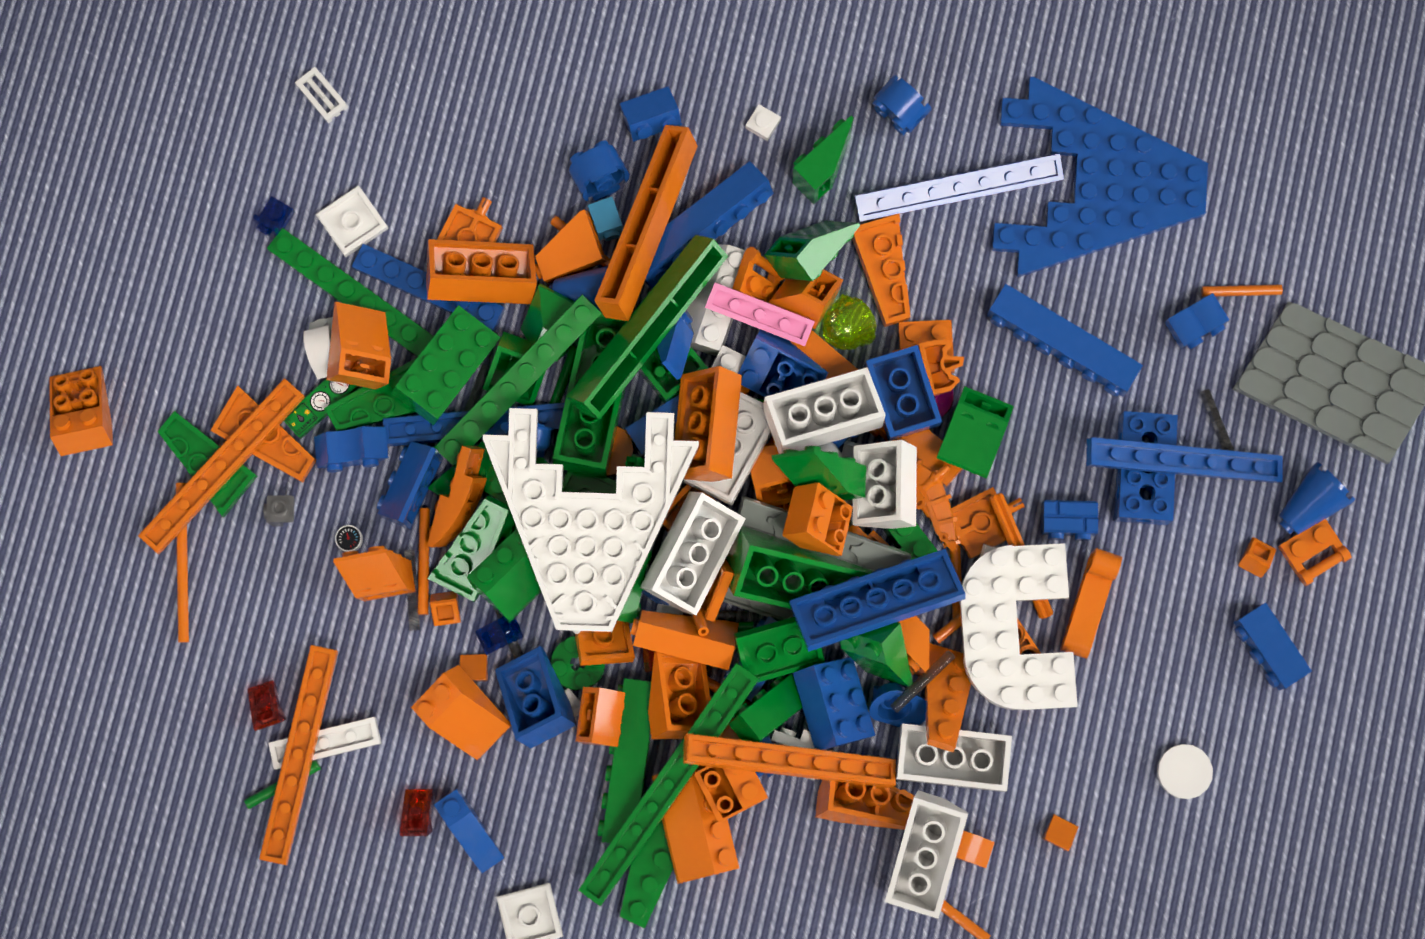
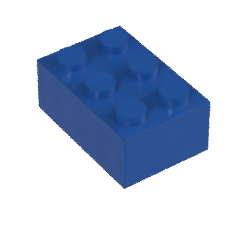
[864,345,942,441]
[793,657,876,750]

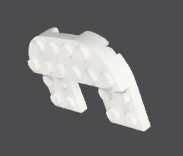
[959,543,1077,710]

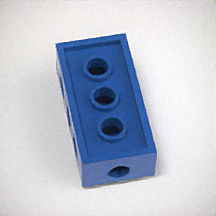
[1114,411,1178,525]

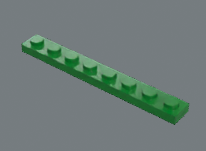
[267,228,434,357]
[434,294,602,466]

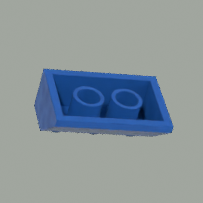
[377,441,443,530]

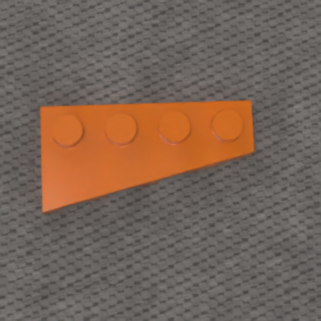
[852,213,911,327]
[210,385,316,483]
[924,643,971,752]

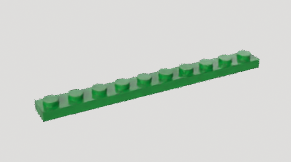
[578,663,760,906]

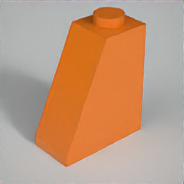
[535,209,607,283]

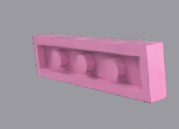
[705,282,815,346]

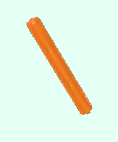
[989,493,1053,619]

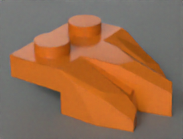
[891,340,964,397]

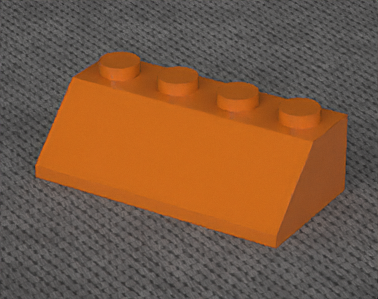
[426,239,537,304]
[674,366,742,482]
[651,765,739,884]

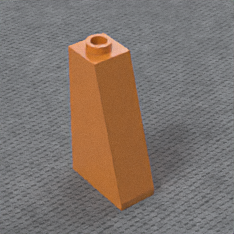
[630,610,739,670]

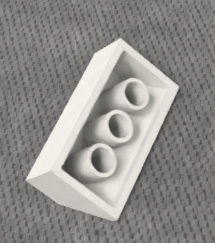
[687,244,745,356]
[885,790,968,919]

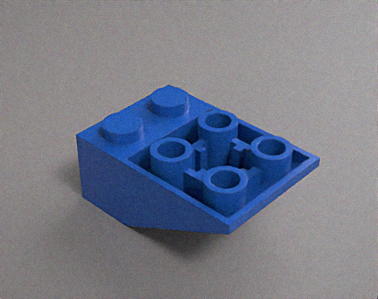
[738,329,828,397]

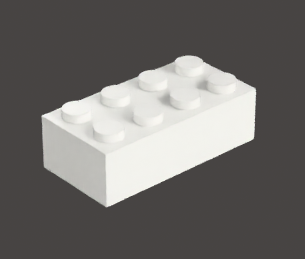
[763,367,886,454]
[640,491,746,615]
[896,724,1012,792]

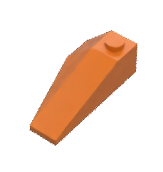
[815,780,915,830]

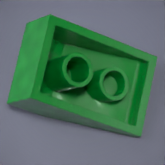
[840,622,913,688]

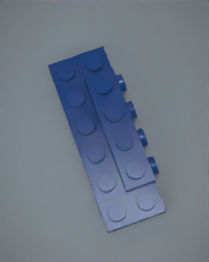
[789,549,966,652]

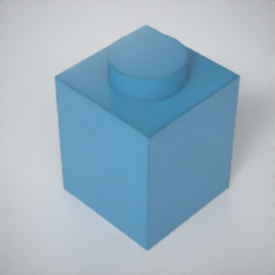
[588,197,623,241]

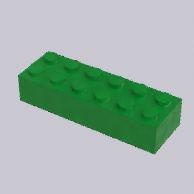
[553,313,626,478]

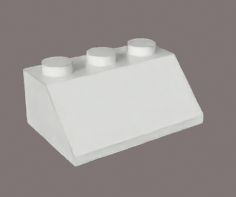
[852,440,917,529]

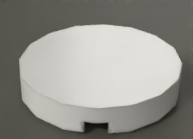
[1157,744,1213,799]

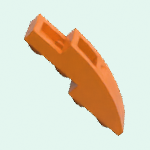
[427,446,487,548]

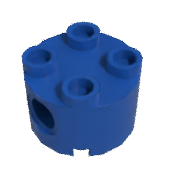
[872,75,932,136]

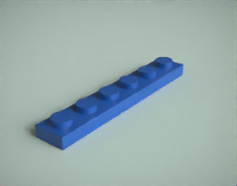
[352,244,505,332]

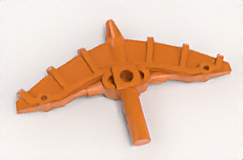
[877,442,961,552]

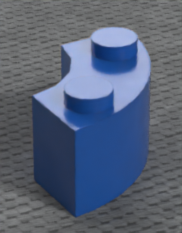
[314,426,389,473]

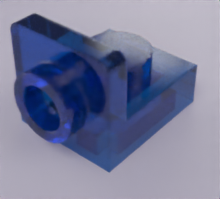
[252,196,295,236]
[475,617,524,655]

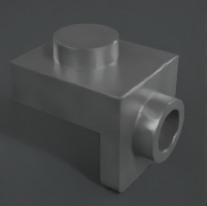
[263,495,295,527]

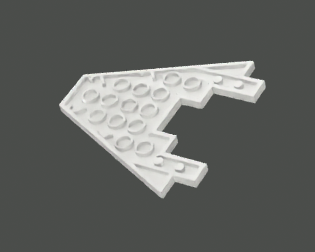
[483,408,699,632]

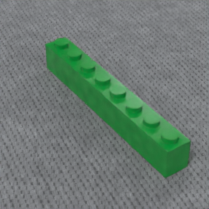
[567,235,728,420]

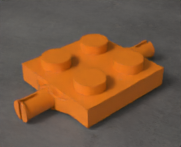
[437,197,503,243]
[939,487,1025,559]

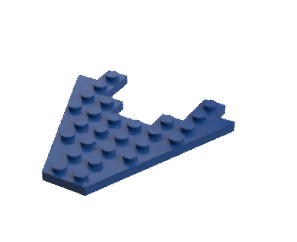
[992,76,1208,277]

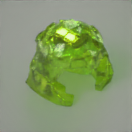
[822,294,877,350]

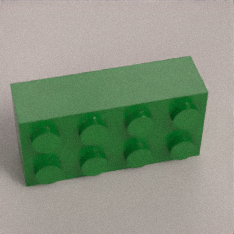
[391,305,501,425]

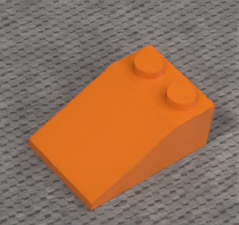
[648,652,711,739]
[411,665,511,760]

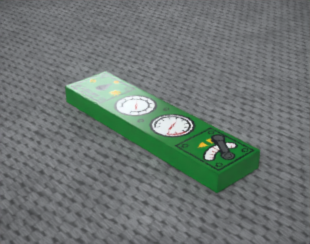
[284,379,360,439]

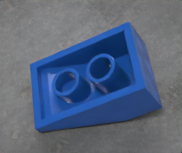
[495,646,577,748]

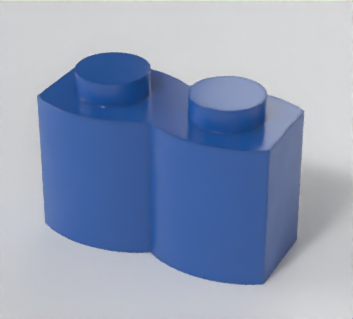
[1165,293,1230,350]

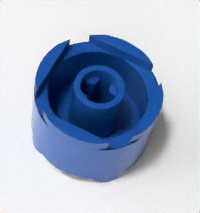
[569,140,630,201]

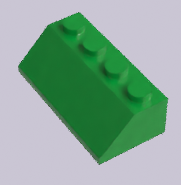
[467,529,542,622]

